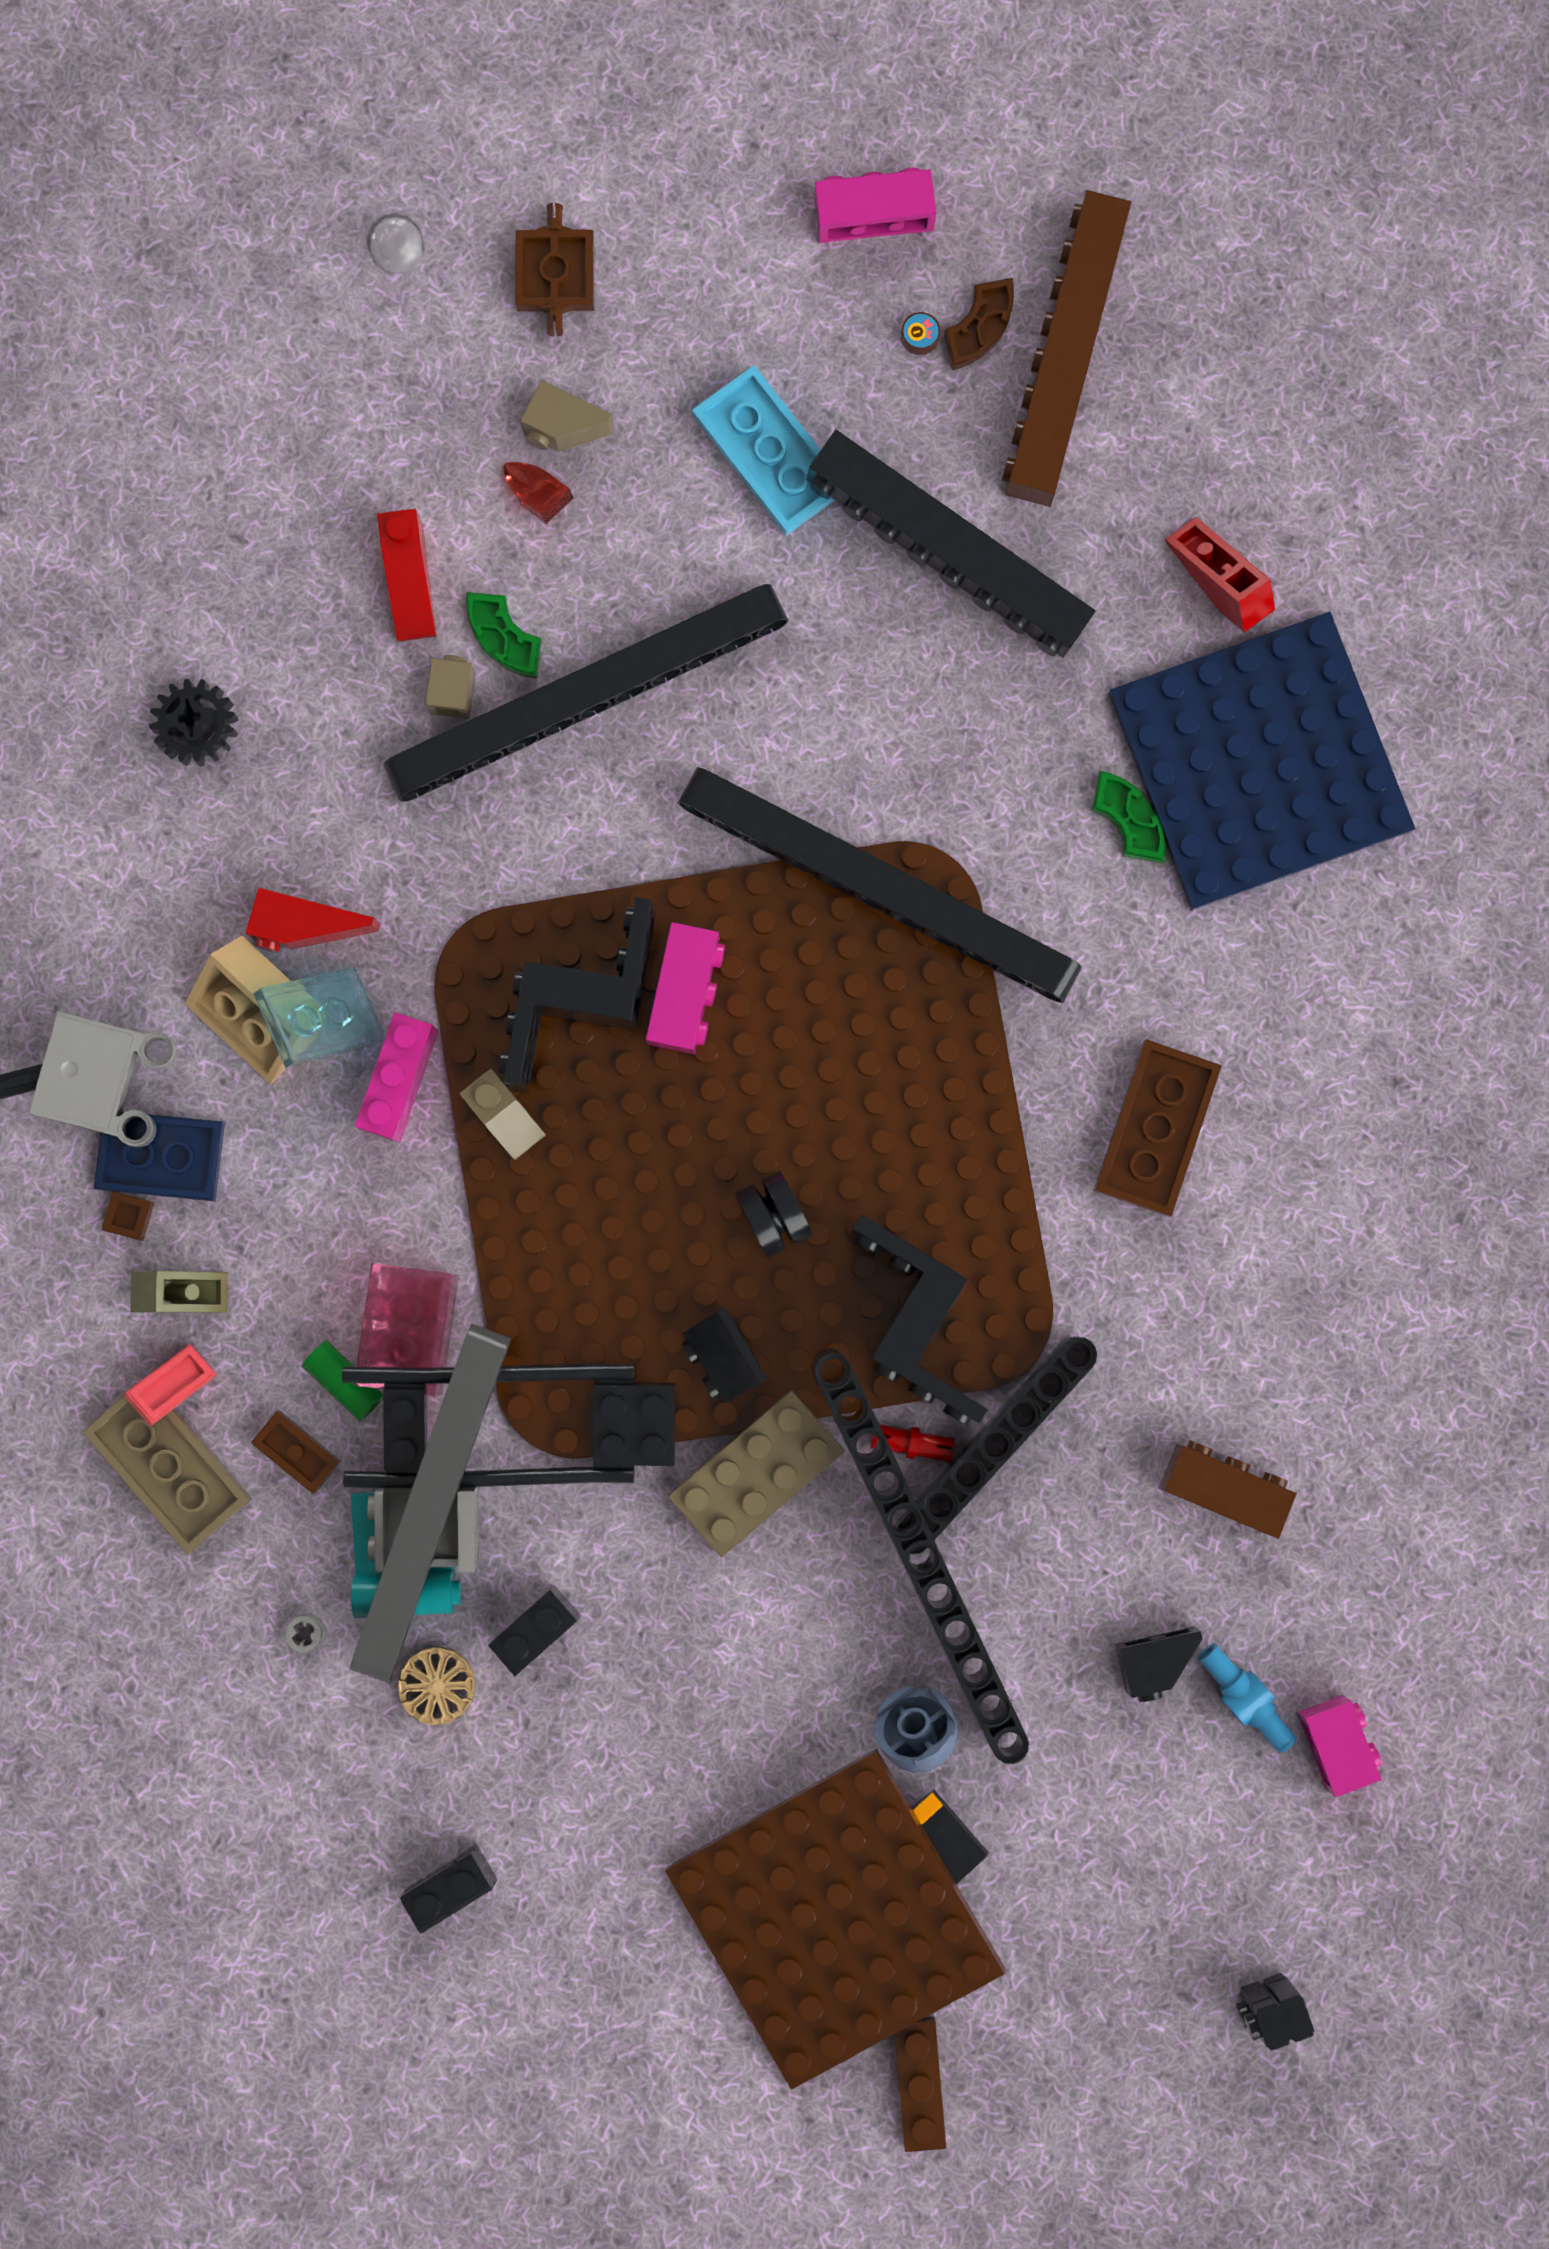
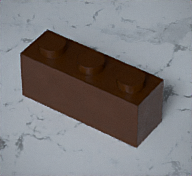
[1158,1440,1297,1539]

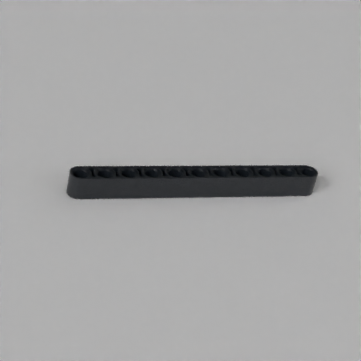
[383,584,789,802]
[678,767,1082,1003]
[811,1348,1029,1764]

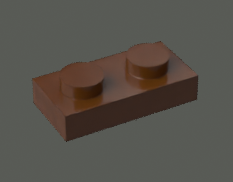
[251,1410,342,1494]

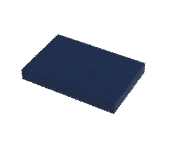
[94,1112,225,1202]

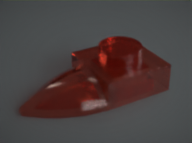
[504,462,574,524]

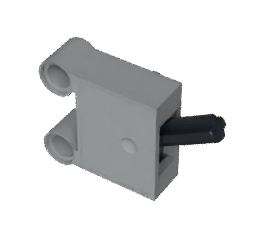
[0,1011,178,1148]

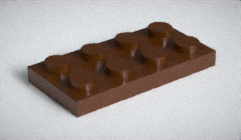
[1093,1039,1222,1217]

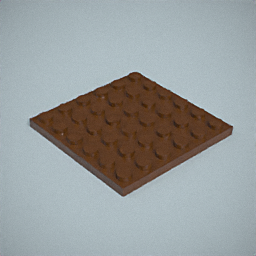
[665,1748,1006,2090]

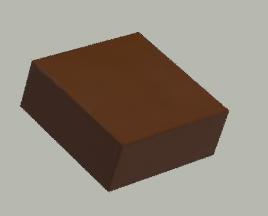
[101,1191,154,1241]

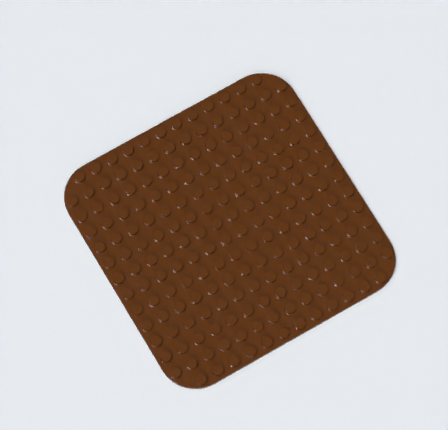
[434,841,1053,1458]

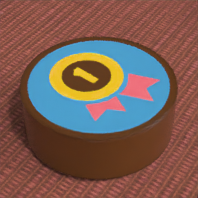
[901,312,940,355]

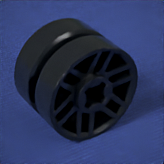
[734,1170,813,1259]

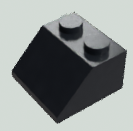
[681,1307,767,1403]

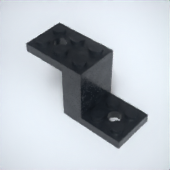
[499,897,656,1093]
[850,1215,988,1426]

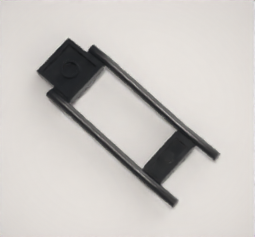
[342,1363,676,1489]

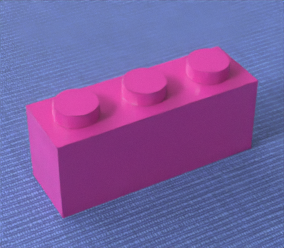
[814,167,936,243]
[646,922,725,1055]
[355,1012,439,1143]

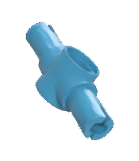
[1198,1643,1297,1753]

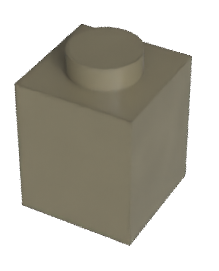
[425,655,476,719]

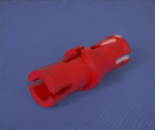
[870,1424,955,1463]

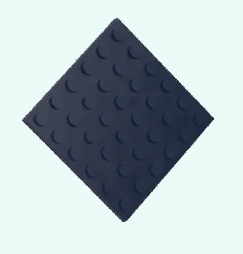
[1108,611,1416,911]

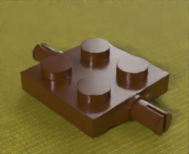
[515,203,594,337]

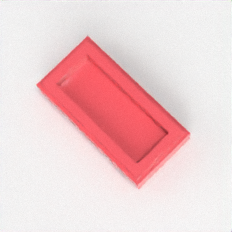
[124,1344,216,1427]

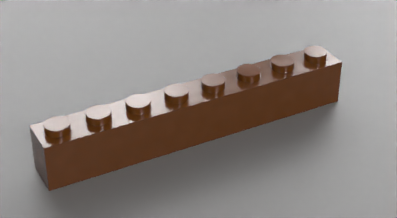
[1001,190,1132,507]

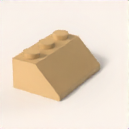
[185,936,328,1084]

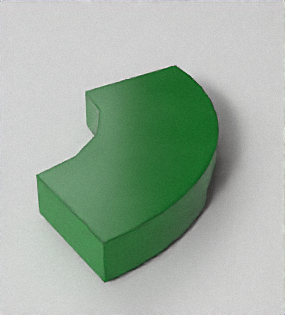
[466,592,541,679]
[1092,771,1165,864]

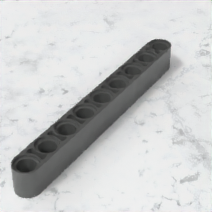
[349,1324,511,1683]

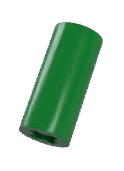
[301,1340,383,1422]

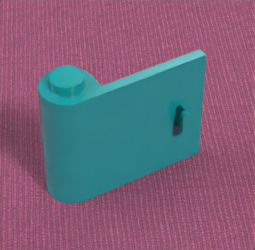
[351,1492,462,1619]

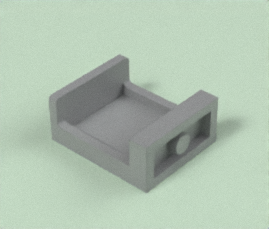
[367,1487,479,1573]

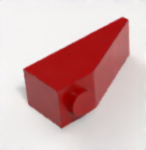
[377,508,437,642]
[1165,517,1275,633]
[246,887,380,953]

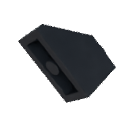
[1115,1626,1202,1702]

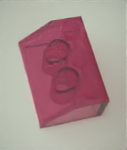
[354,1263,459,1396]

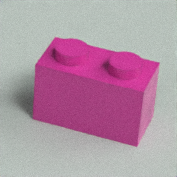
[1297,1695,1382,1798]

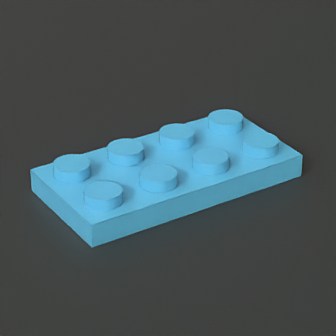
[692,365,835,536]

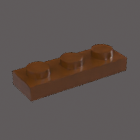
[895,2017,947,2152]

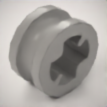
[285,1614,325,1653]

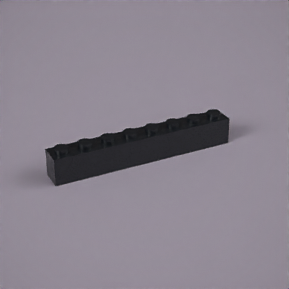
[806,429,1096,658]

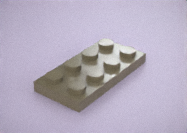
[82,1378,252,1555]
[668,1388,845,1558]

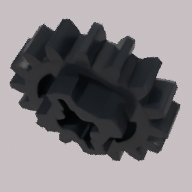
[149,679,239,767]

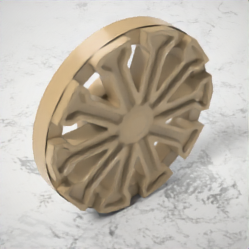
[398,1646,476,1725]

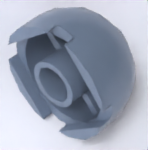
[874,1686,958,1773]

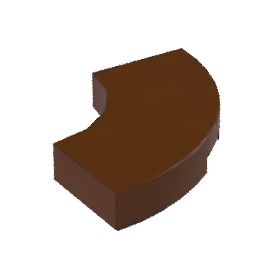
[944,278,1014,370]

